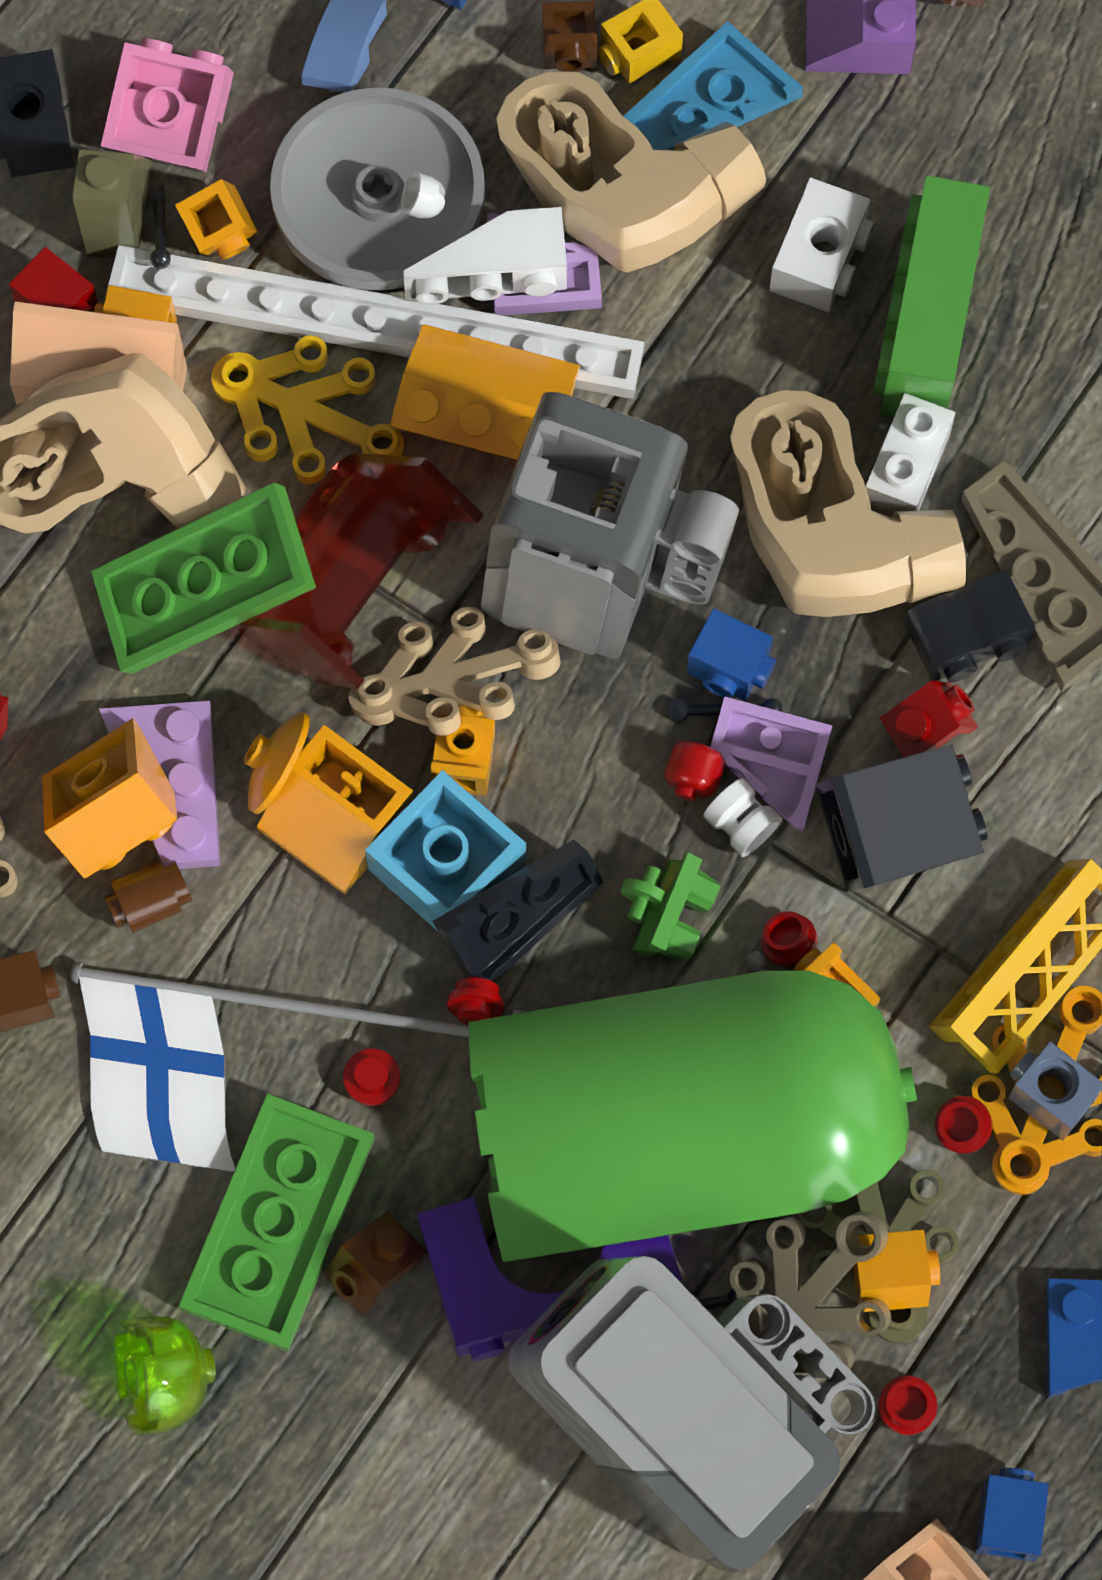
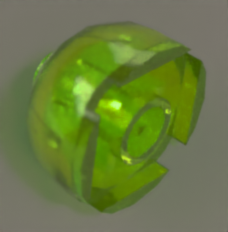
[114,1316,216,1436]

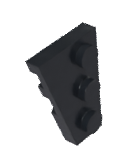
[432,840,604,982]

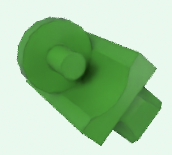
[620,852,721,960]

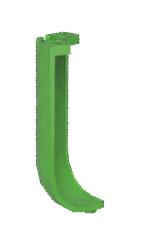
[469,971,917,1263]

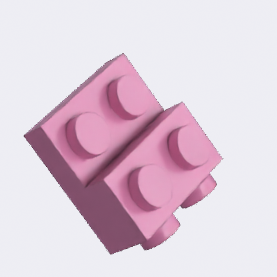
[101,38,234,173]

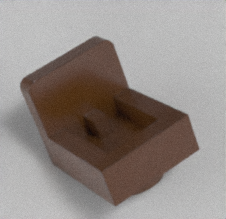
[542,1,597,72]
[325,1211,427,1314]

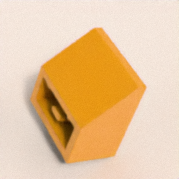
[257,725,414,895]

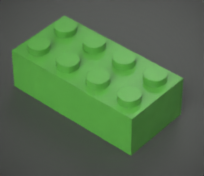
[873,175,990,417]

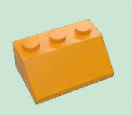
[390,324,580,461]

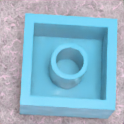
[365,770,526,930]

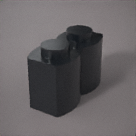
[904,570,1036,683]

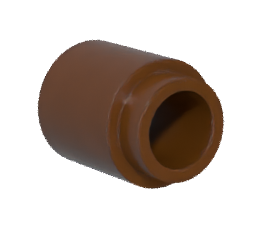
[104,860,192,934]

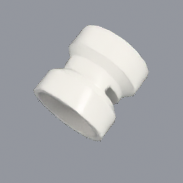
[703,778,782,857]

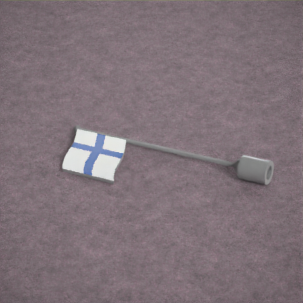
[69,962,527,1173]

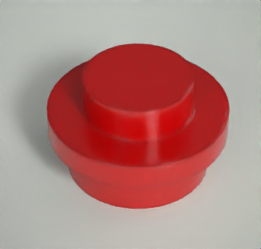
[761,911,818,967]
[447,977,504,1025]
[343,1049,401,1106]
[935,1096,993,1154]
[878,1376,938,1436]

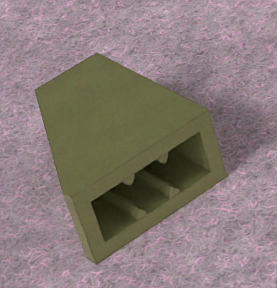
[72,149,153,258]

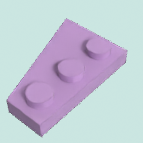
[99,701,220,869]

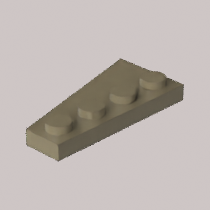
[961,460,1102,692]

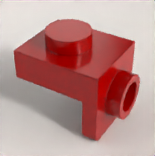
[879,680,978,758]

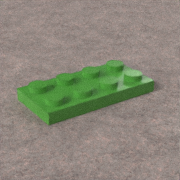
[91,483,316,674]
[178,1093,375,1352]

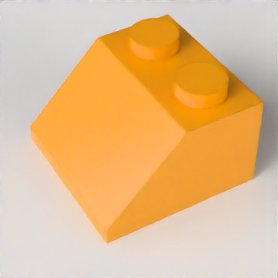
[42,718,177,879]

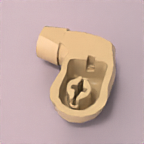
[496,72,766,273]
[730,390,966,617]

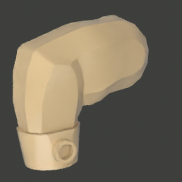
[0,353,246,534]

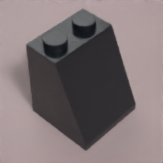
[815,744,987,892]

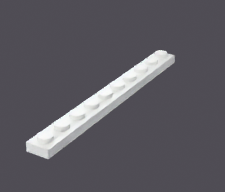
[106,245,644,399]

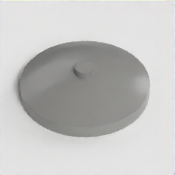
[270,87,485,290]

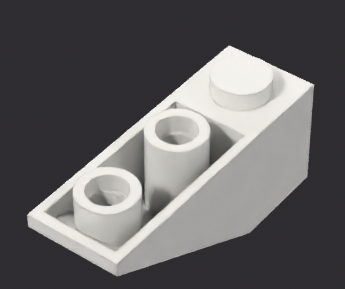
[403,207,567,305]

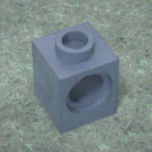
[1008,1041,1102,1141]

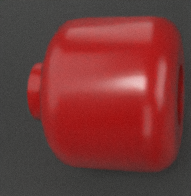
[664,740,726,801]

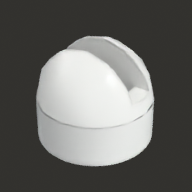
[401,172,445,219]

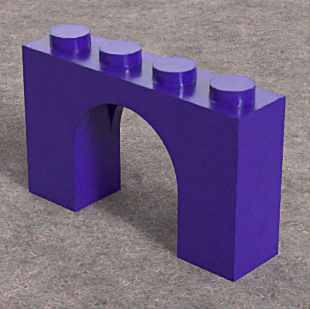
[417,1197,682,1361]

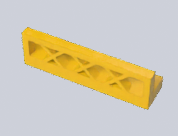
[928,859,1102,1073]

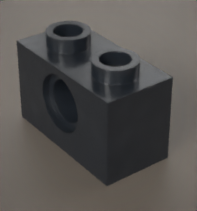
[0,49,74,178]

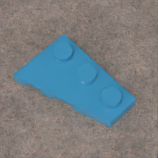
[623,21,804,150]

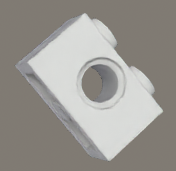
[769,177,875,313]
[866,393,956,517]

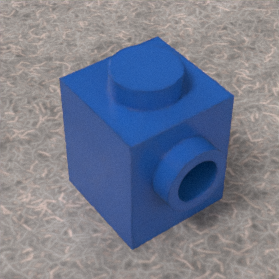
[687,608,777,702]

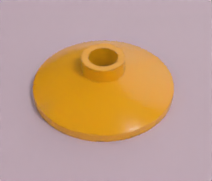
[244,711,310,814]

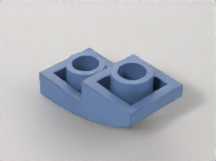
[301,0,387,93]

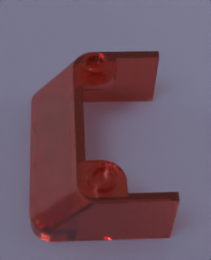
[234,453,484,689]

